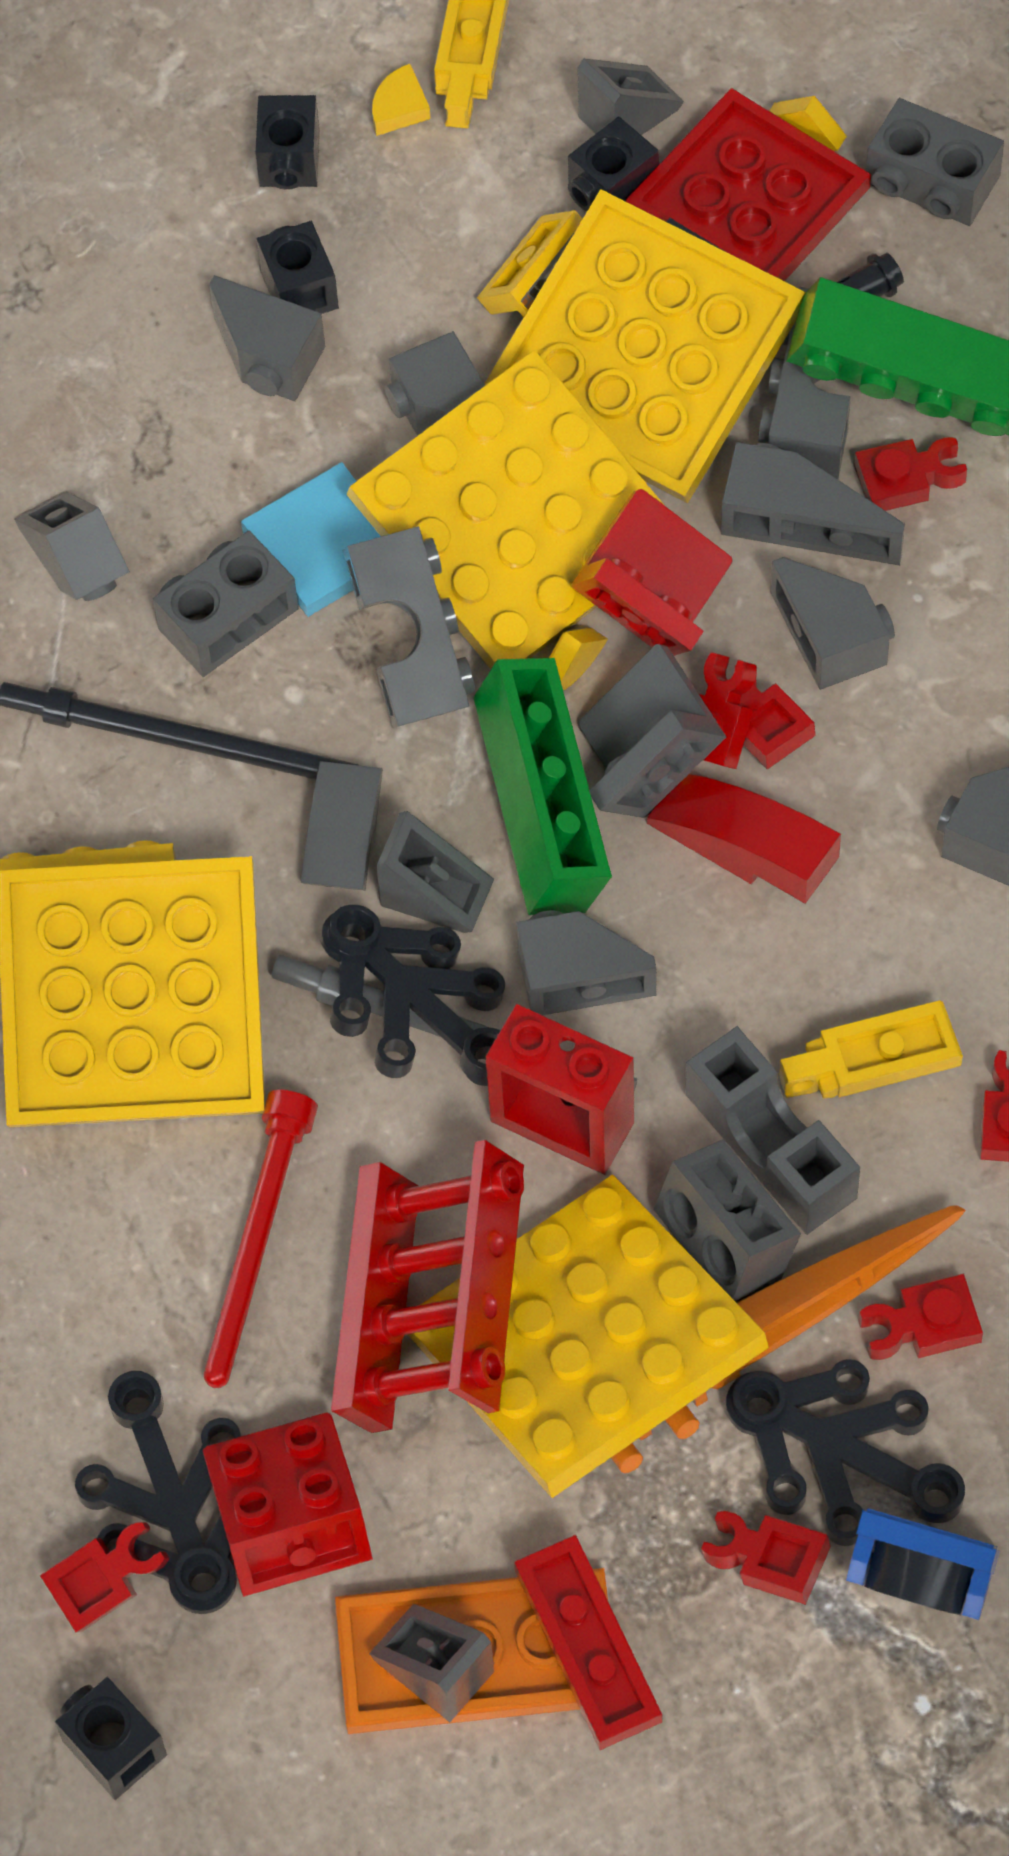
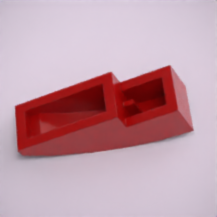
[647,774,841,904]

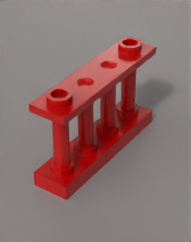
[331,1140,524,1433]

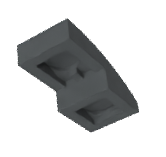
[301,761,383,891]

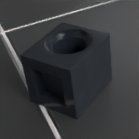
[255,95,320,190]
[568,116,659,211]
[256,220,339,314]
[55,1676,167,1800]

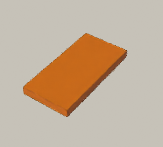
[335,1568,608,1734]

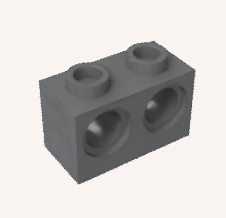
[866,97,1004,226]
[153,530,299,677]
[654,1139,801,1302]

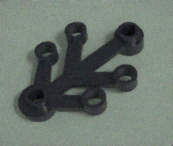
[321,904,506,1086]
[726,1359,965,1546]
[75,1371,241,1614]

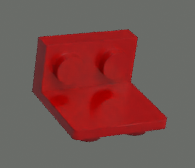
[571,489,733,656]
[203,1412,373,1597]

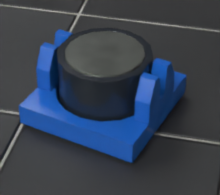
[846,1508,1000,1620]

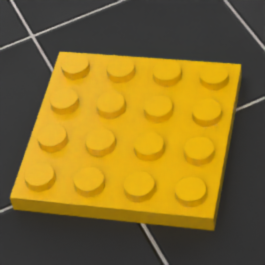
[484,189,806,503]
[346,349,664,669]
[0,856,265,1128]
[407,1174,769,1498]

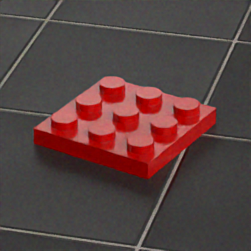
[625,88,871,281]

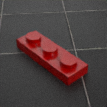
[514,1535,663,1750]

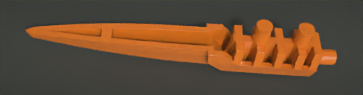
[611,1205,966,1473]

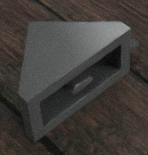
[577,58,684,135]
[377,811,494,933]
[369,1603,494,1722]

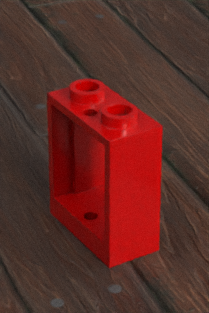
[486,1003,634,1175]

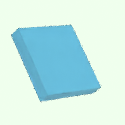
[241,462,381,617]

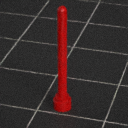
[204,1089,318,1388]

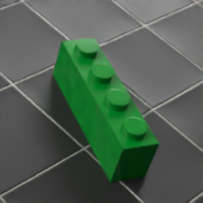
[786,277,1009,436]
[473,658,612,915]

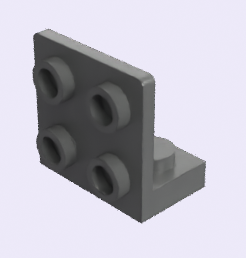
[579,644,726,818]

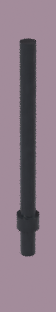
[0,682,359,780]

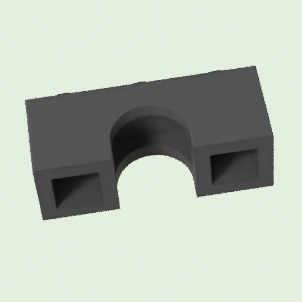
[758,287,851,479]
[343,526,475,728]
[686,1026,861,1235]

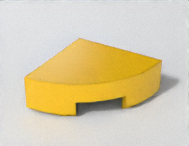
[372,64,431,136]
[769,96,847,151]
[549,627,608,691]

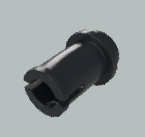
[836,253,904,298]

